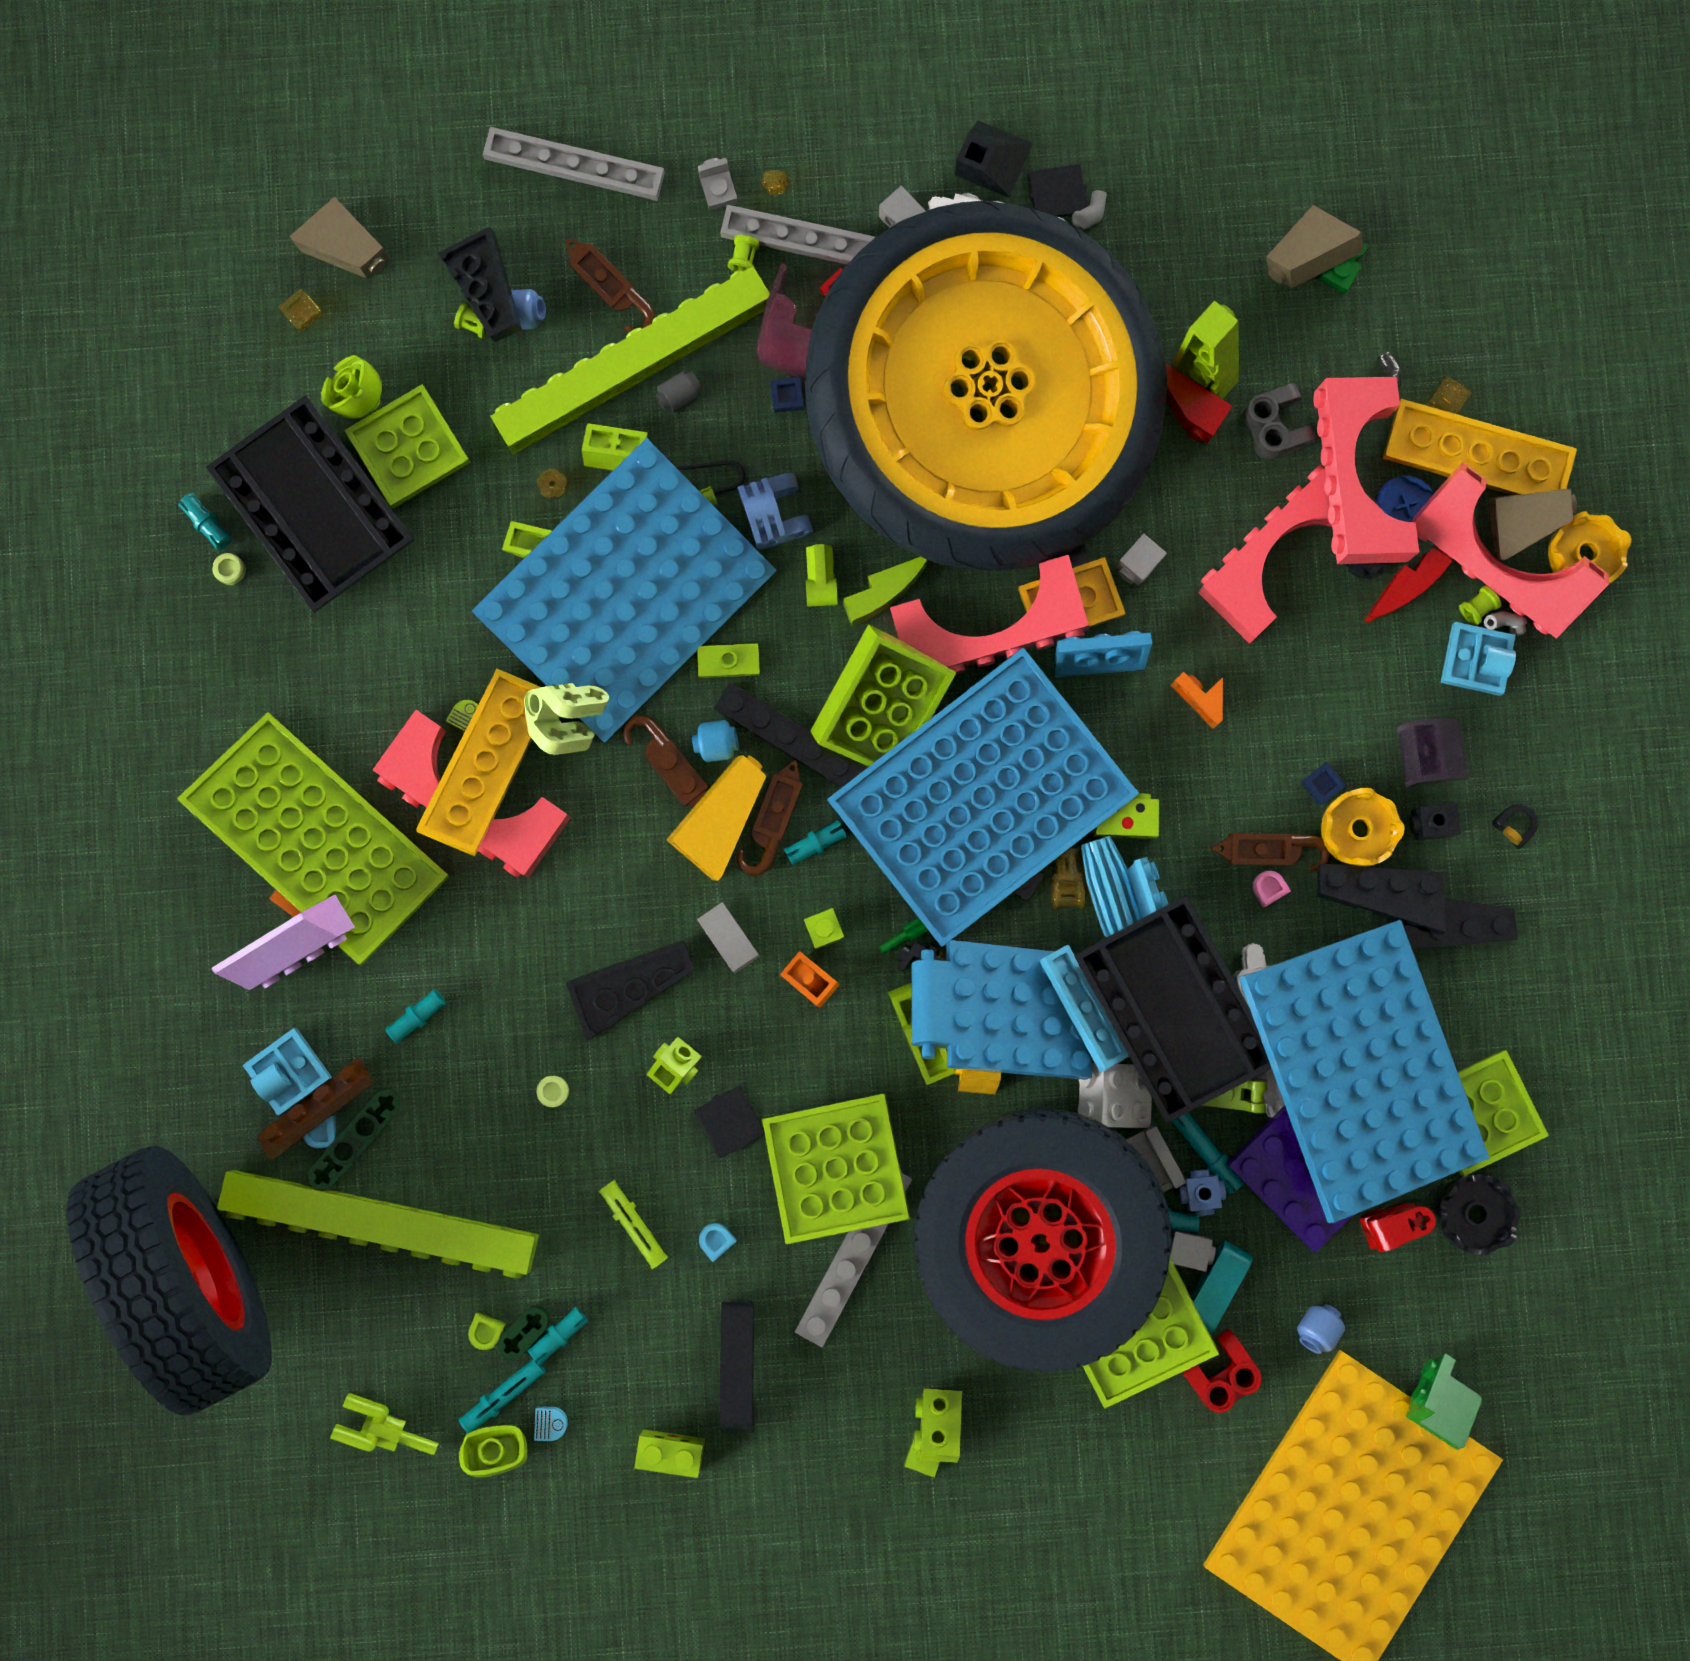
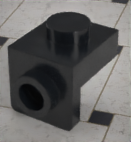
[896,942,944,972]

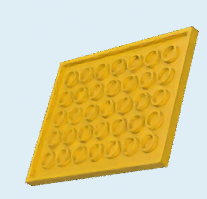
[1203,1350,1503,1661]

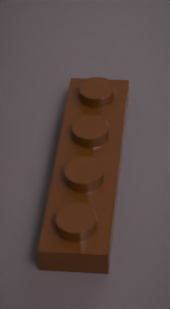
[258,1058,374,1160]

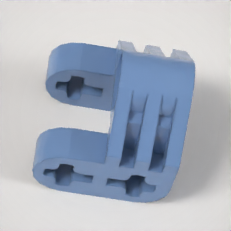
[738,473,814,550]

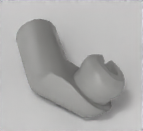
[1072,190,1107,229]
[1484,611,1527,636]

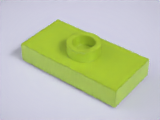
[697,643,760,678]

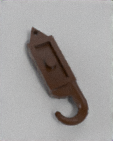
[565,239,655,333]
[623,715,709,808]
[736,760,803,876]
[1210,833,1330,872]

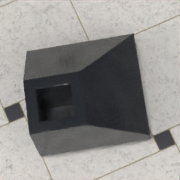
[955,120,1033,198]

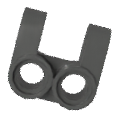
[1243,383,1318,460]

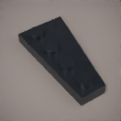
[438,227,522,342]
[1317,864,1446,935]
[1388,898,1518,949]
[566,940,694,1041]

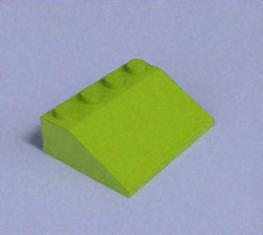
[810,624,956,766]

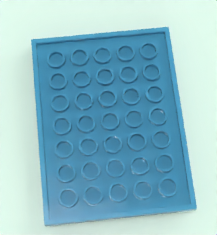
[471,438,777,743]
[827,648,1139,947]
[1239,920,1489,1223]

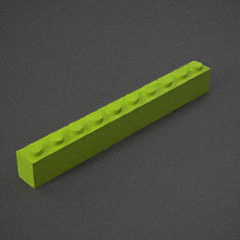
[490,266,772,455]
[217,1170,539,1279]

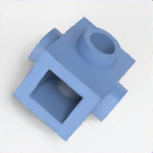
[1178,1169,1226,1216]

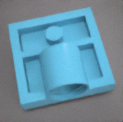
[1440,622,1516,696]
[243,1028,332,1116]

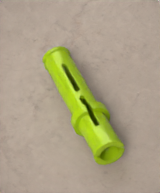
[598,1180,668,1269]

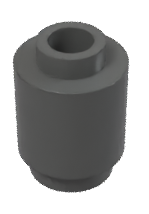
[655,371,702,413]

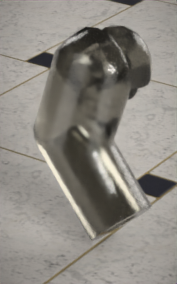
[1377,351,1403,391]

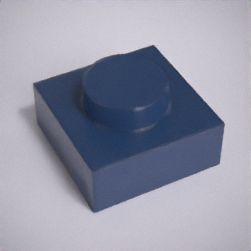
[770,377,804,413]
[1301,762,1346,806]

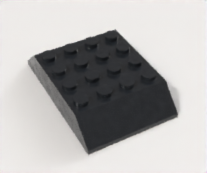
[206,395,414,613]
[1074,894,1271,1124]

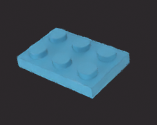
[1053,631,1152,678]

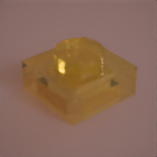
[278,288,323,333]
[1427,376,1471,414]

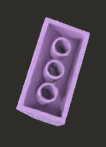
[212,895,355,990]

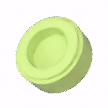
[212,553,246,585]
[536,1076,569,1107]

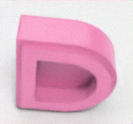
[1252,871,1291,908]

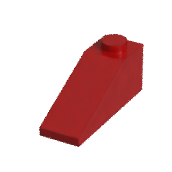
[1166,364,1232,444]

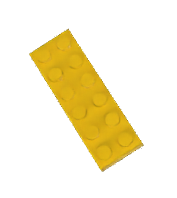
[1383,399,1577,495]
[416,669,541,857]

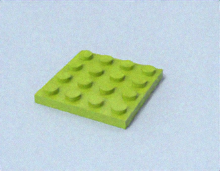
[762,1094,911,1244]

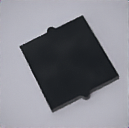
[1028,164,1088,217]
[694,1085,765,1158]

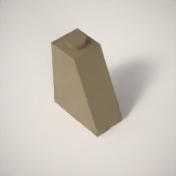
[290,197,389,279]
[1266,205,1363,288]
[1489,489,1577,560]

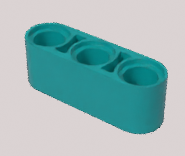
[1190,1240,1253,1335]

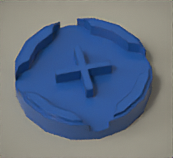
[1375,475,1433,522]

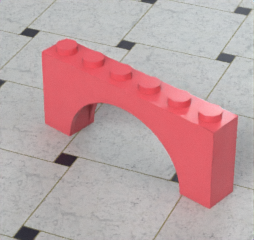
[1313,377,1419,564]
[1412,462,1609,639]
[1198,464,1384,644]
[890,555,1089,674]
[373,710,571,878]

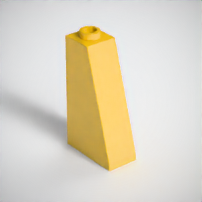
[666,755,766,881]

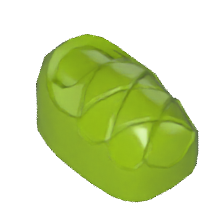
[459,1425,528,1478]

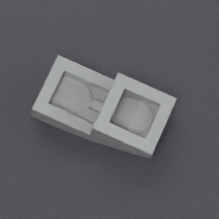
[697,902,760,974]

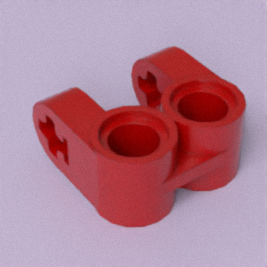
[1359,1202,1436,1252]
[1182,1328,1261,1413]

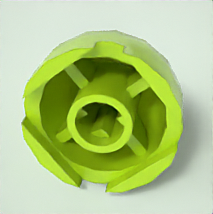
[321,355,382,419]

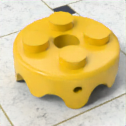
[1548,511,1631,584]
[1321,788,1404,867]

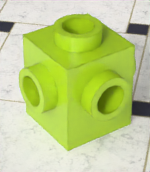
[646,1037,702,1094]

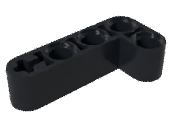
[720,1301,754,1433]

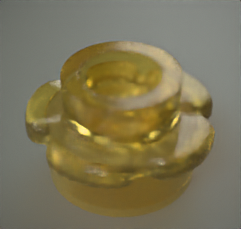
[760,170,790,195]
[537,469,567,498]

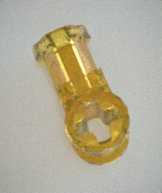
[1051,848,1085,910]

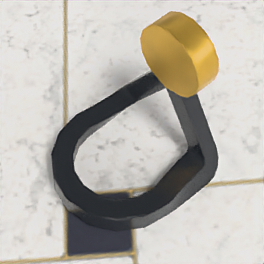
[1492,805,1538,849]

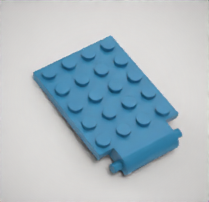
[912,940,1092,1080]

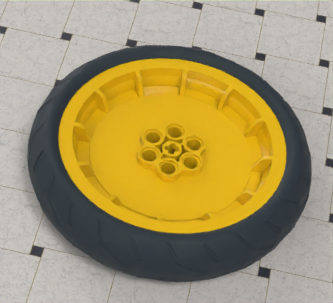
[805,201,1168,571]

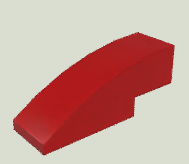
[1364,547,1452,624]

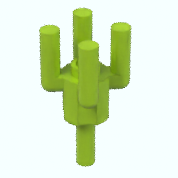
[330,1393,439,1455]

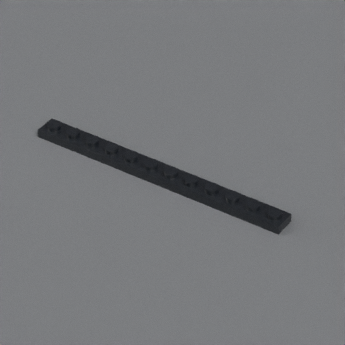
[714,683,1044,902]

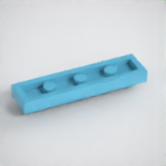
[1039,945,1129,1072]

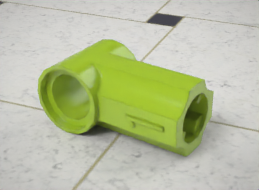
[806,544,838,607]

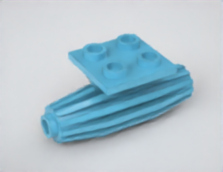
[1081,836,1168,937]

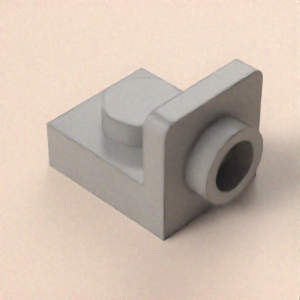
[698,158,738,211]

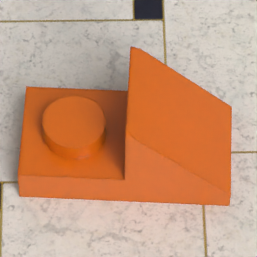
[1170,672,1223,729]
[779,951,840,1008]

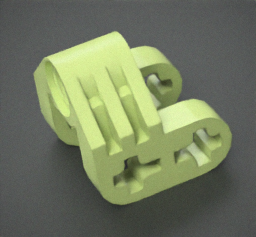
[524,683,609,755]

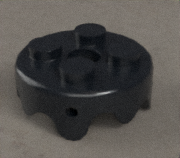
[1436,1174,1520,1255]

